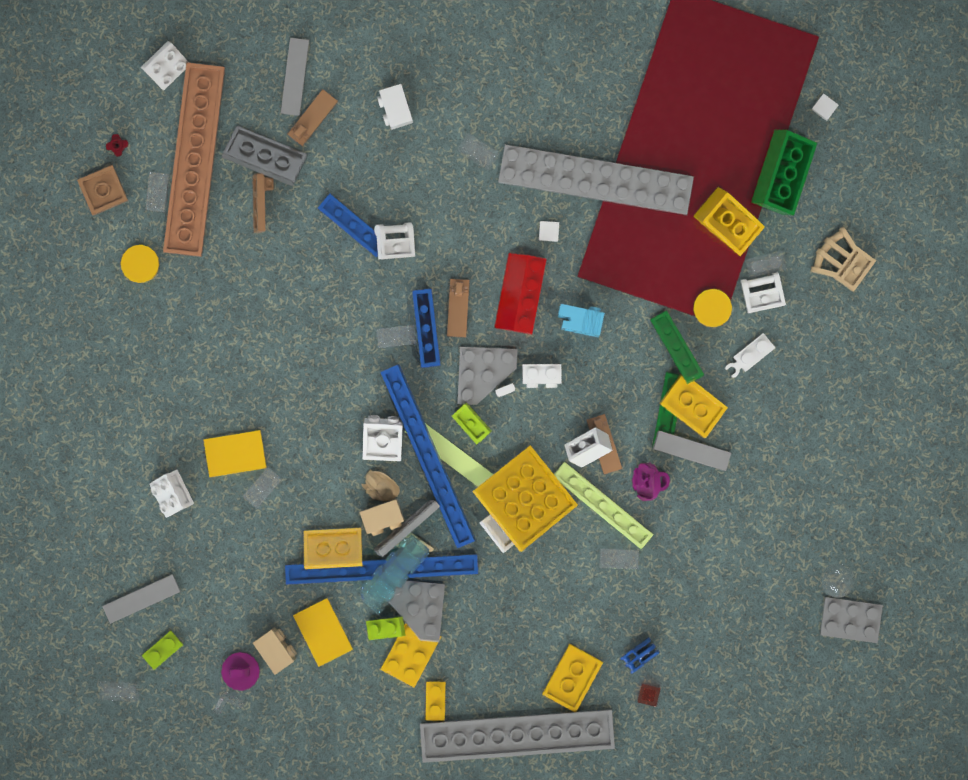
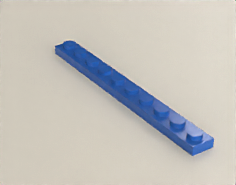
[381,364,476,548]
[285,554,478,585]

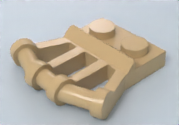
[810,227,876,292]

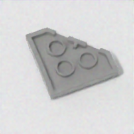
[457,347,517,405]
[386,579,445,642]

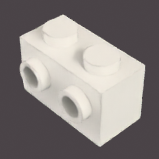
[377,84,413,130]
[522,364,561,388]
[565,428,613,467]

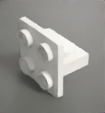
[141,41,189,90]
[150,470,194,518]

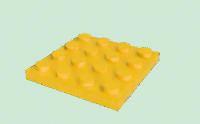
[472,445,578,552]

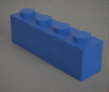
[412,289,441,368]

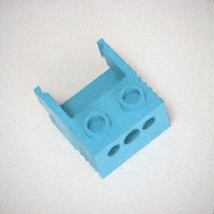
[558,304,605,337]

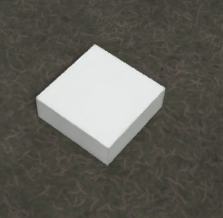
[811,94,838,121]
[539,221,559,242]
[495,383,515,397]

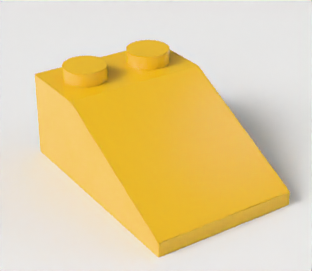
[694,187,765,256]

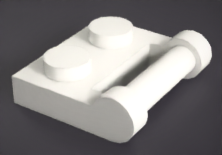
[374,222,415,259]
[740,272,786,314]

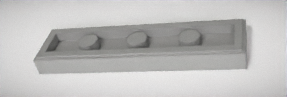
[281,38,309,116]
[653,431,731,471]
[374,500,440,557]
[102,574,181,624]

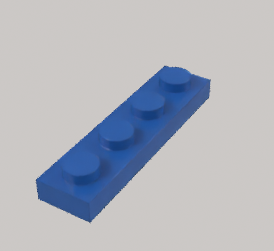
[318,194,378,258]

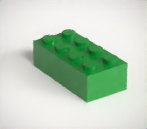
[751,130,817,216]

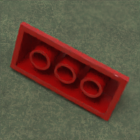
[494,253,547,335]

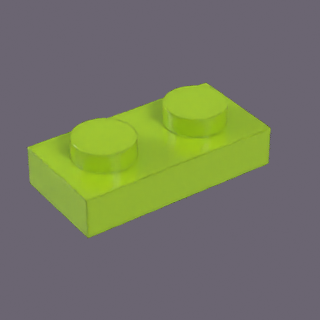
[452,403,492,445]
[366,616,406,640]
[142,630,184,670]

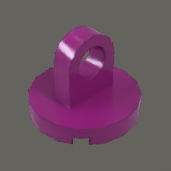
[632,463,670,501]
[221,652,260,691]

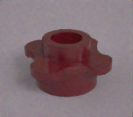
[106,134,129,157]

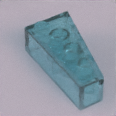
[360,534,429,615]

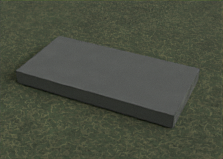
[222,126,308,186]

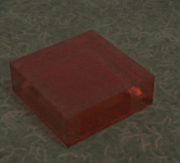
[637,683,661,707]

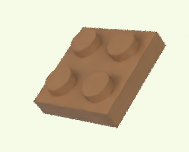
[77,165,128,216]

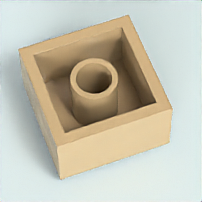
[360,499,405,536]
[253,627,297,675]

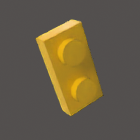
[426,681,446,721]

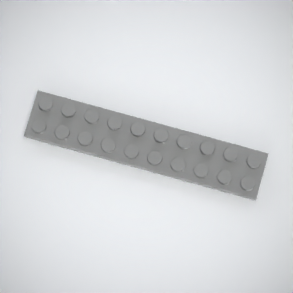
[498,145,694,215]
[420,709,615,763]

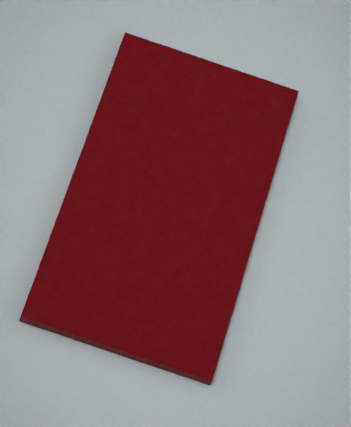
[577,0,819,326]

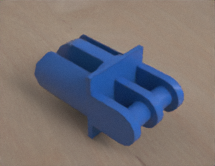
[620,637,660,674]

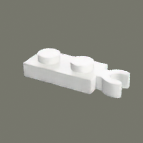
[725,333,775,378]

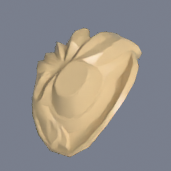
[361,469,400,502]

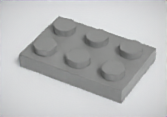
[820,597,883,643]

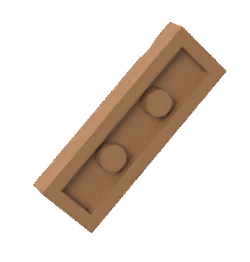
[287,90,338,147]
[253,174,274,233]
[447,279,470,338]
[587,414,622,474]

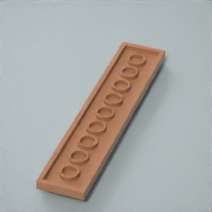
[163,62,225,257]

